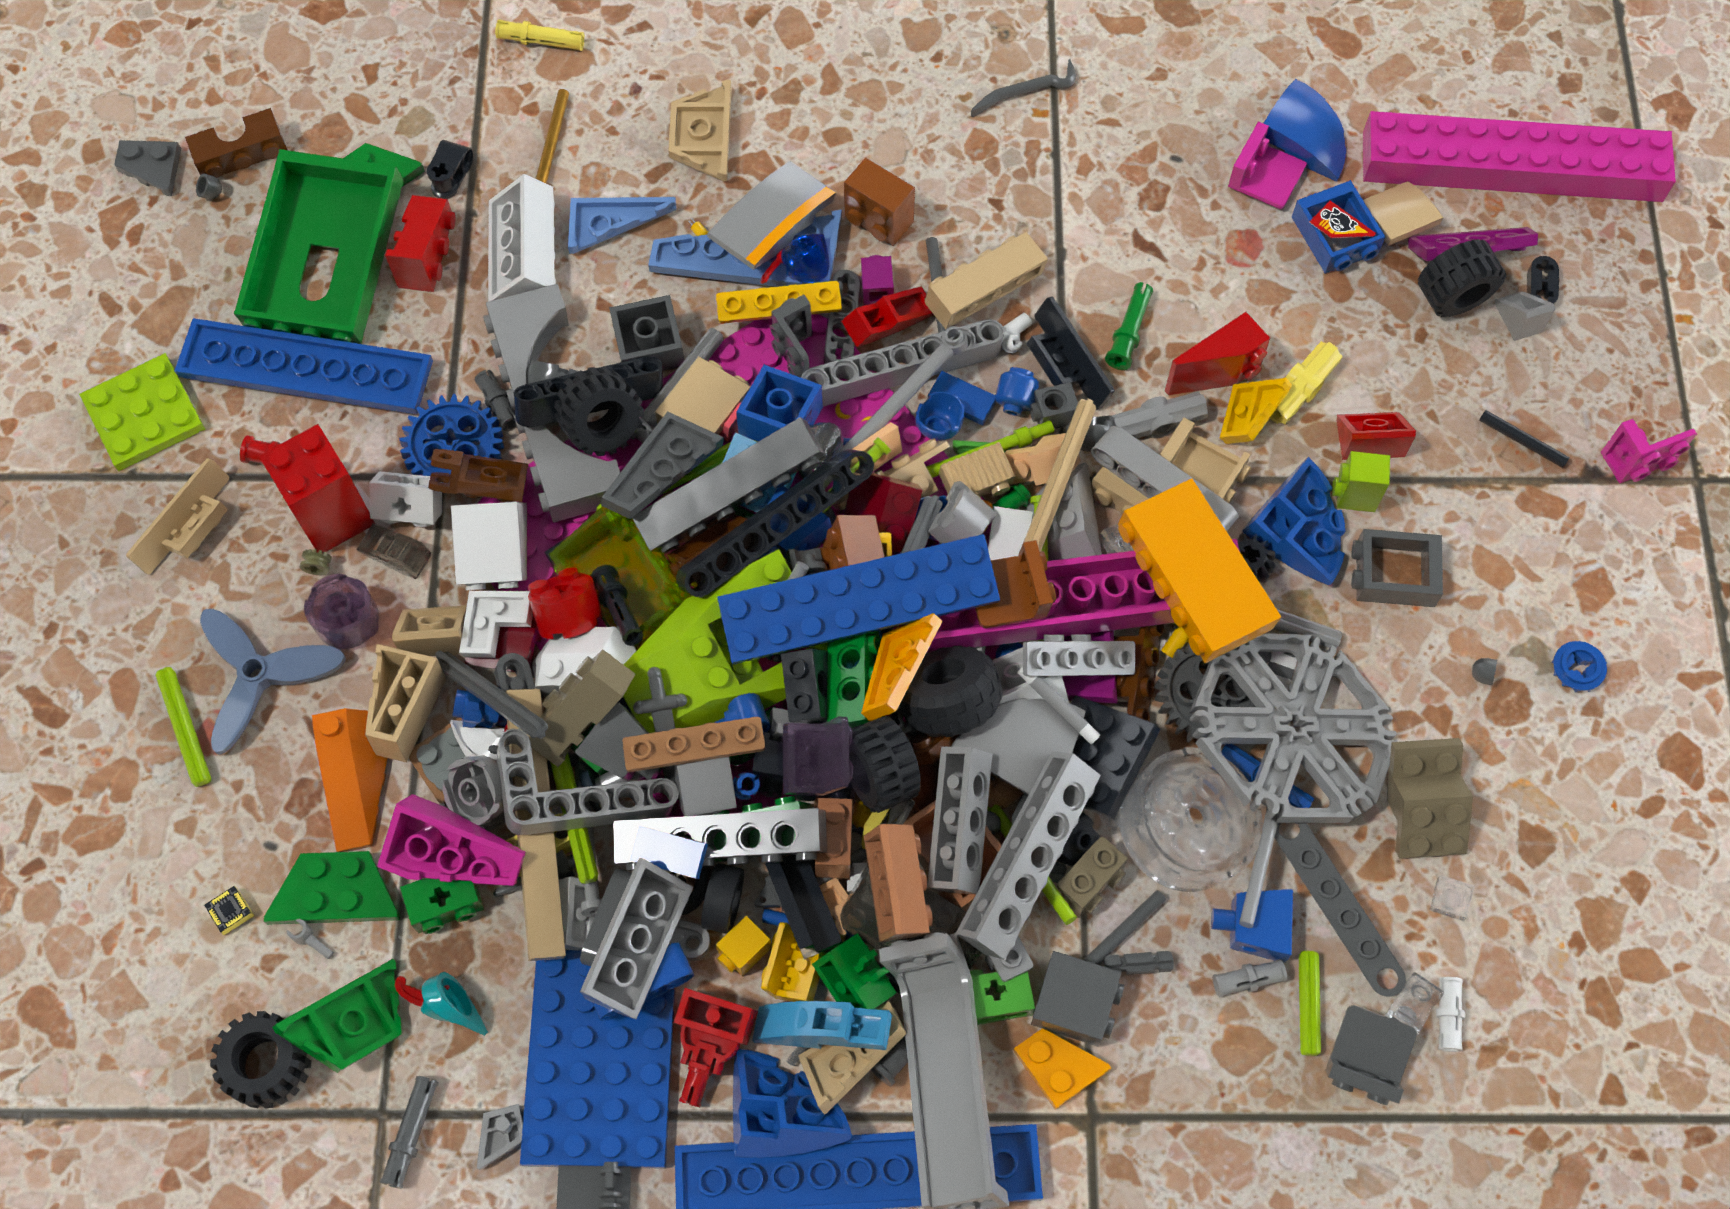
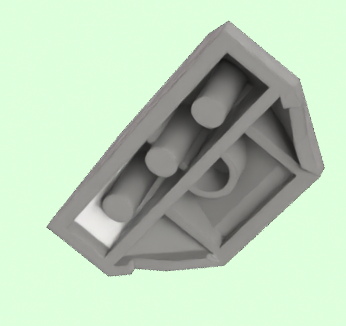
[1027,462,1102,561]

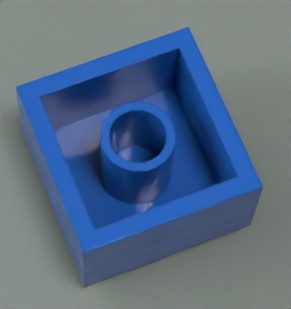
[736,365,823,442]

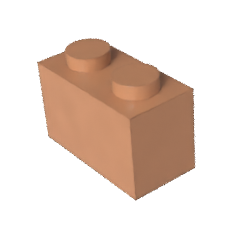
[815,798,853,878]

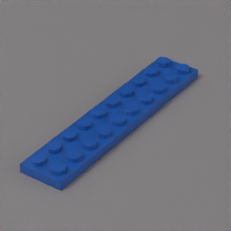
[675,1124,1043,1209]

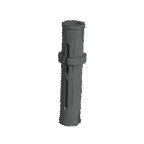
[380,1076,439,1189]

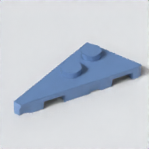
[568,197,677,254]

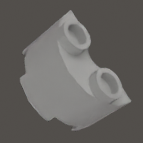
[928,481,996,544]

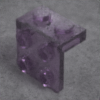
[783,716,853,796]

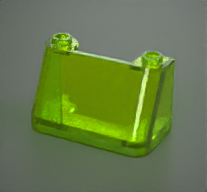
[549,506,691,650]

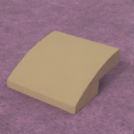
[1363,181,1443,246]

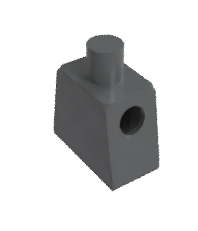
[575,702,663,781]

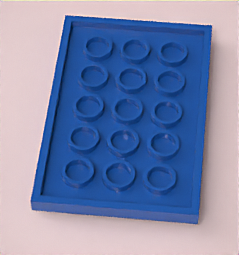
[520,950,676,1169]

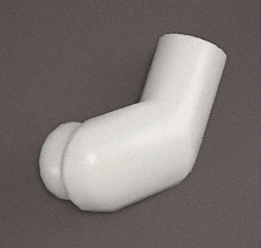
[1001,312,1032,353]

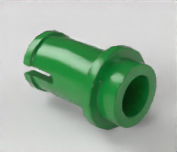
[992,483,1031,510]

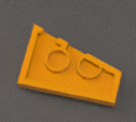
[861,613,942,721]

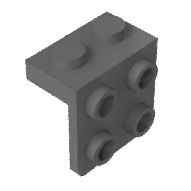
[770,294,812,377]
[1325,1005,1417,1105]

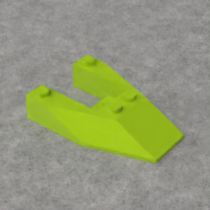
[623,549,828,733]

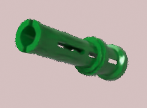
[1105,282,1154,370]

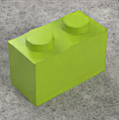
[1332,451,1390,512]

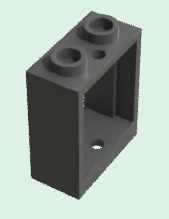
[1351,529,1443,607]

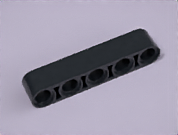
[514,357,663,427]

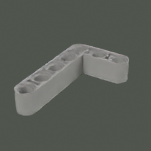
[497,728,679,835]

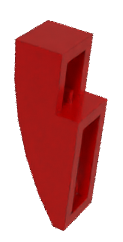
[841,286,934,347]

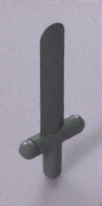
[633,667,687,800]

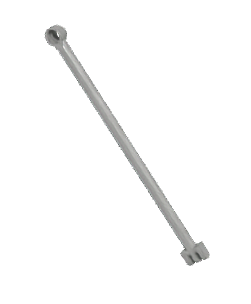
[750,326,968,564]

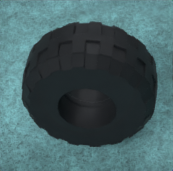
[900,646,1003,737]

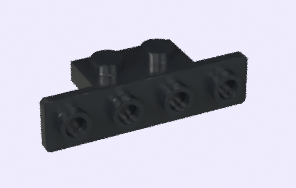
[1026,296,1115,410]

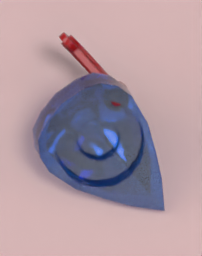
[760,233,830,284]

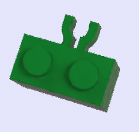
[812,933,897,1009]

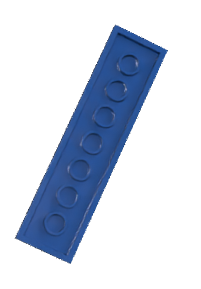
[174,318,433,415]
[717,534,1000,665]

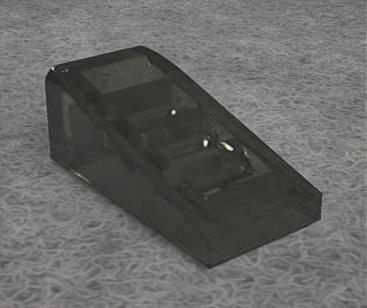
[356,523,431,579]

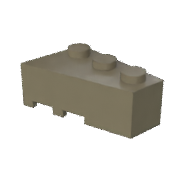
[529,649,635,767]

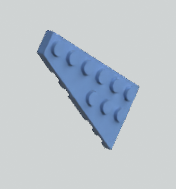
[648,210,842,287]

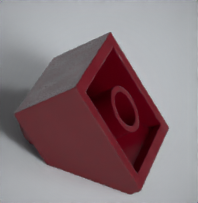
[843,468,923,552]

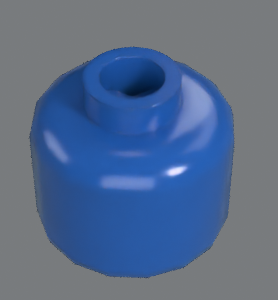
[995,367,1039,416]

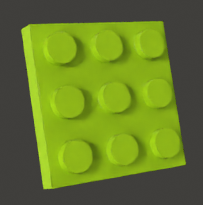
[79,353,205,472]

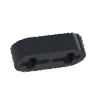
[1527,256,1559,304]

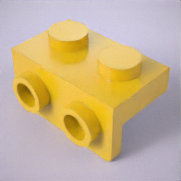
[761,922,828,1002]

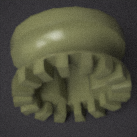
[299,549,332,576]

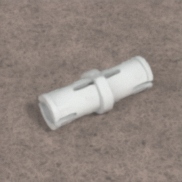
[1436,977,1465,1052]

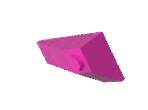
[377,794,526,886]

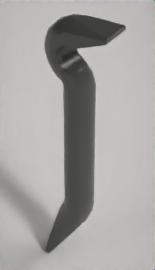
[971,59,1076,117]

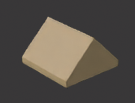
[392,605,467,656]

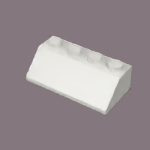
[488,174,556,302]

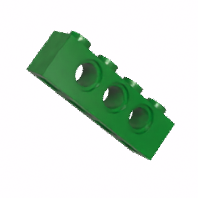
[827,631,881,736]

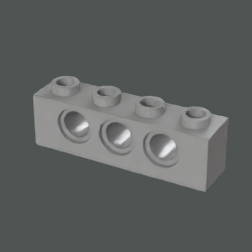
[927,747,992,894]

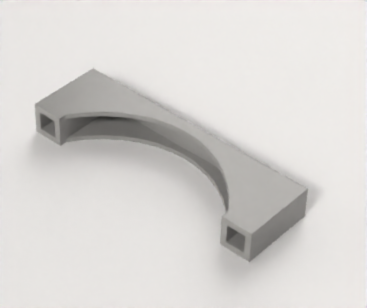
[483,284,620,523]

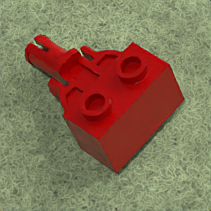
[674,988,758,1108]

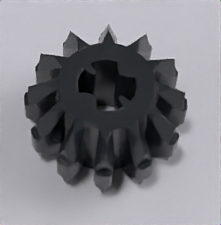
[1231,533,1276,584]

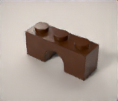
[185,108,288,178]

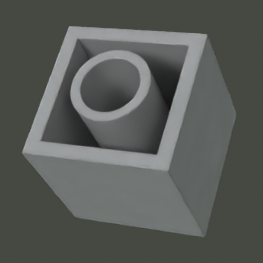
[673,757,737,817]

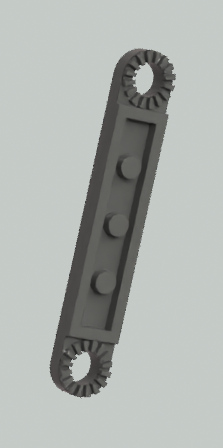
[1274,823,1406,997]

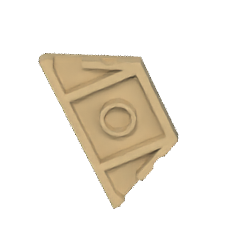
[668,80,732,181]

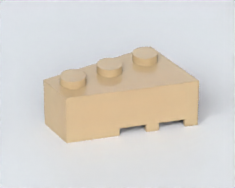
[365,644,446,763]

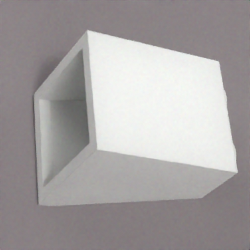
[451,502,527,590]

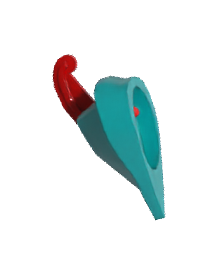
[395,972,488,1036]

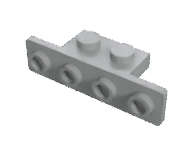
[1023,634,1135,676]

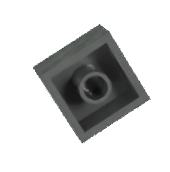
[609,295,685,371]

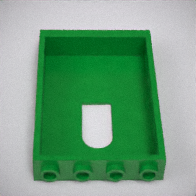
[234,149,404,344]

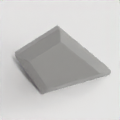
[477,1104,523,1170]

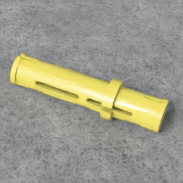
[495,19,585,51]

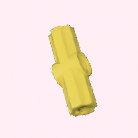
[1270,341,1343,424]

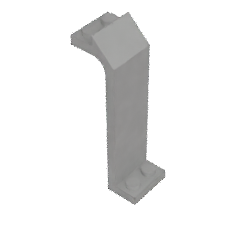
[879,932,1009,1209]

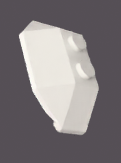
[531,627,637,697]

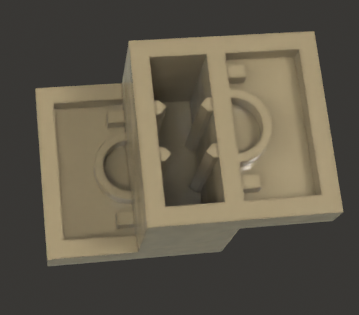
[1387,738,1473,859]

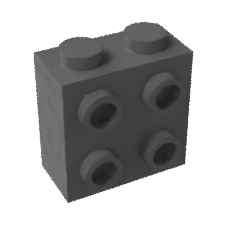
[1031,951,1125,1047]

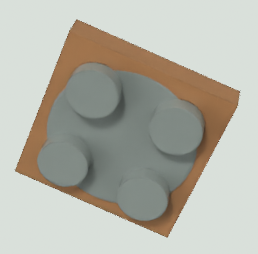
[409,718,466,806]

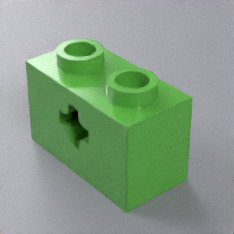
[970,970,1035,1025]

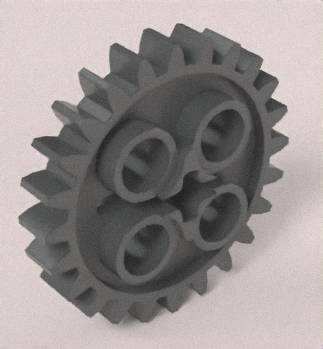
[1154,644,1256,742]

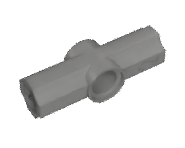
[1112,391,1208,438]

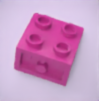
[1228,122,1307,209]
[1600,419,1697,484]

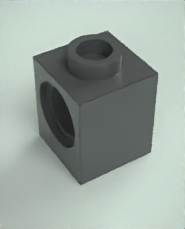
[1030,382,1078,429]

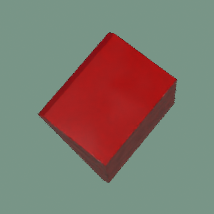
[1336,412,1416,460]

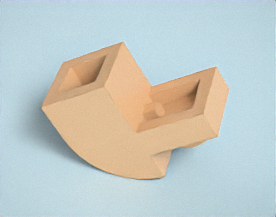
[1005,433,1081,485]

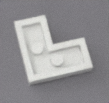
[459,591,533,658]

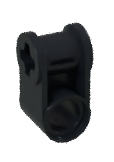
[427,140,474,199]

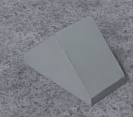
[1495,291,1555,341]

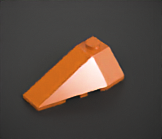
[312,708,388,852]

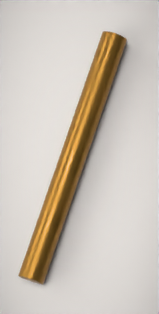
[536,89,569,184]

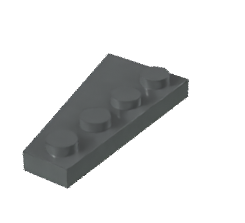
[601,411,724,519]

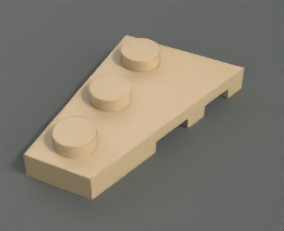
[798,1001,907,1115]

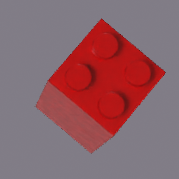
[259,424,376,553]

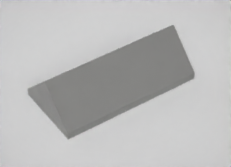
[580,857,693,1019]

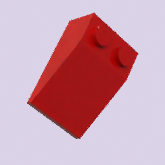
[1165,312,1270,395]

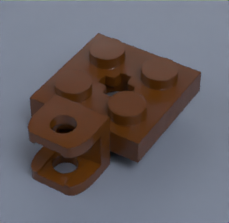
[428,449,528,503]

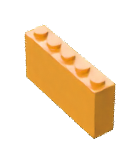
[1118,478,1281,663]

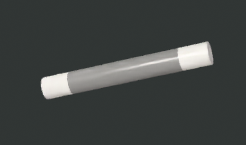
[1017,666,1100,744]

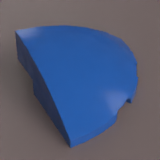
[1263,79,1346,182]
[1242,457,1346,585]
[733,1049,852,1158]

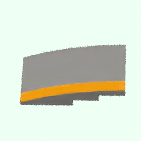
[707,161,836,270]

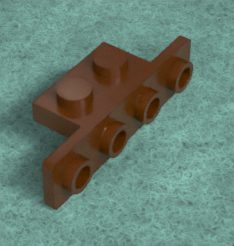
[1114,624,1164,722]

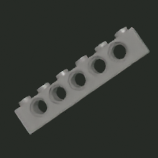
[955,751,1101,960]

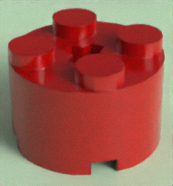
[528,567,603,639]

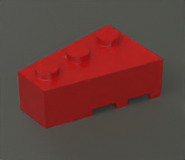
[385,195,456,292]

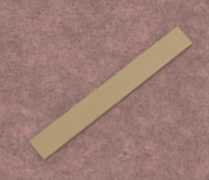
[505,689,566,961]

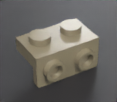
[1057,837,1128,918]

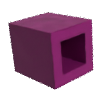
[861,255,894,305]

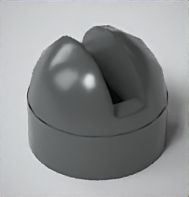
[196,174,222,199]
[1472,658,1498,686]

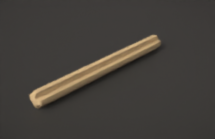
[1024,399,1096,552]

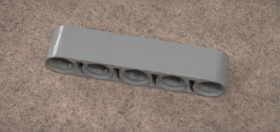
[1091,426,1238,531]

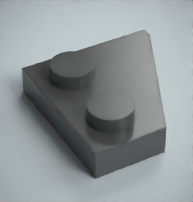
[114,140,181,196]

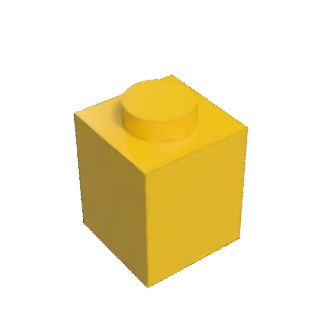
[716,916,772,977]

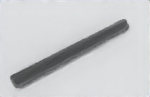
[435,650,548,739]

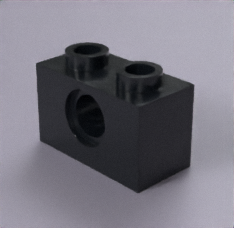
[781,649,828,723]

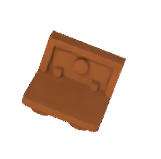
[975,540,1056,628]

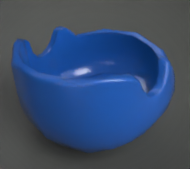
[915,392,965,441]

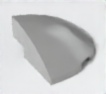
[951,698,1086,795]

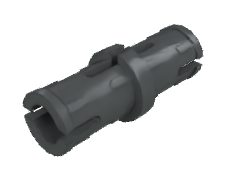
[474,370,516,430]

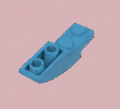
[752,1001,892,1050]

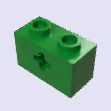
[400,878,485,934]

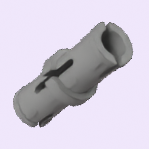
[1212,959,1287,997]

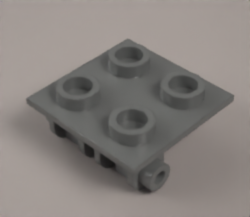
[556,1162,631,1209]

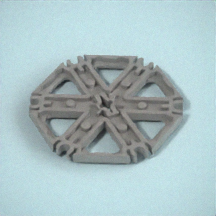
[1189,634,1397,823]

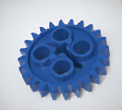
[399,394,504,483]

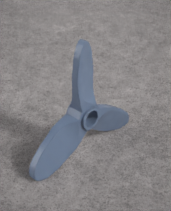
[200,609,346,755]

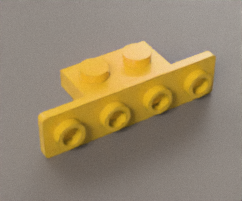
[716,281,842,324]

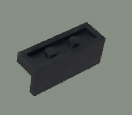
[765,855,842,960]

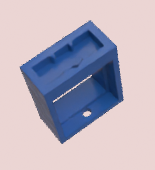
[1292,180,1385,274]

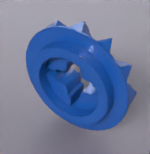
[1551,641,1607,692]

